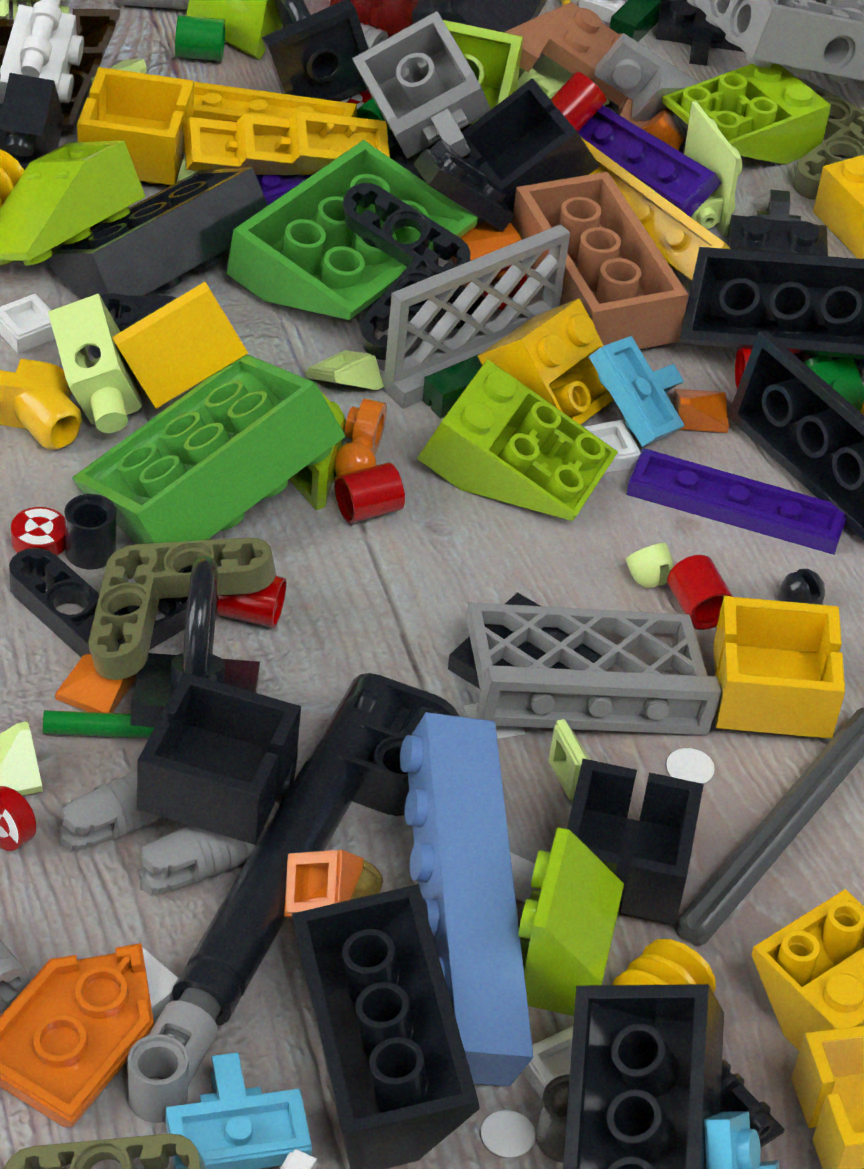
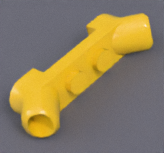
[0,359,82,450]

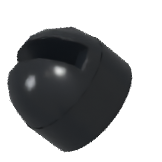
[778,569,825,605]

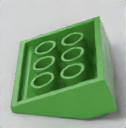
[226,140,478,320]
[72,354,346,544]

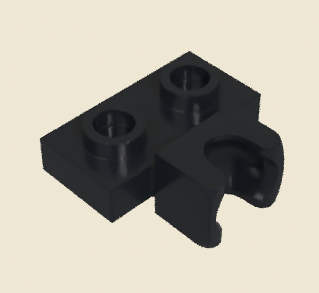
[414,139,514,232]

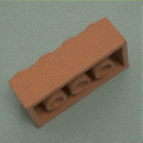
[512,172,688,349]

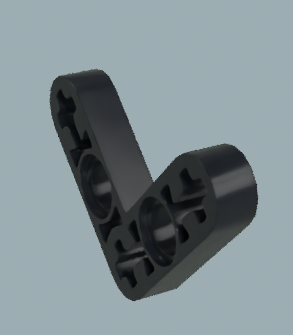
[343,183,471,360]
[9,548,219,658]

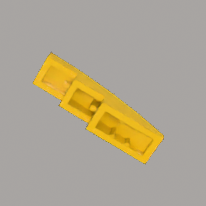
[184,110,390,175]

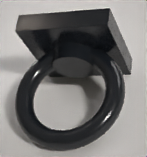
[262,0,369,102]
[130,556,260,727]

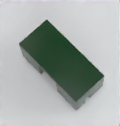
[610,0,662,42]
[422,354,482,419]

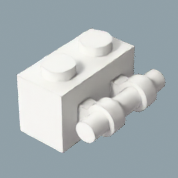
[0,0,84,104]

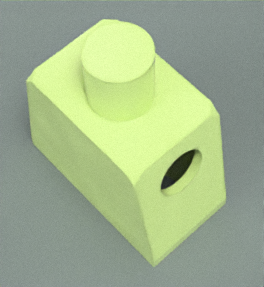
[48,293,143,433]

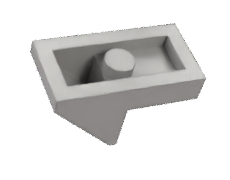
[595,33,699,121]

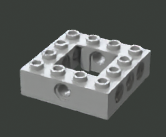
[687,0,864,84]

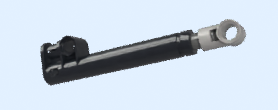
[128,673,460,1123]

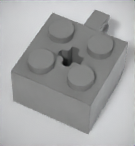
[352,11,491,159]

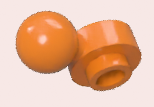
[334,398,387,476]

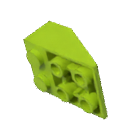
[662,63,831,165]
[0,140,146,266]
[416,359,618,521]

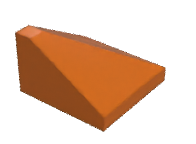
[641,107,686,150]
[673,388,729,433]
[55,654,136,713]
[284,850,364,918]

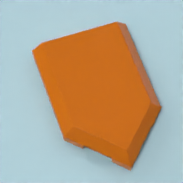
[0,943,154,1127]

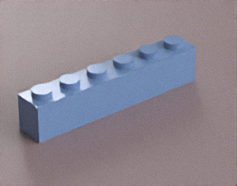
[400,712,534,1087]

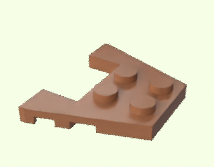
[504,2,650,128]

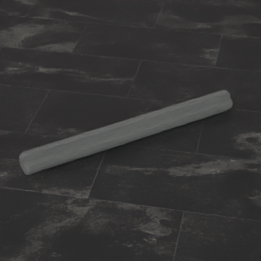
[677,708,864,946]

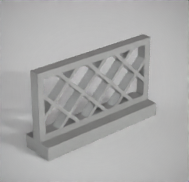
[377,224,570,409]
[466,602,722,735]

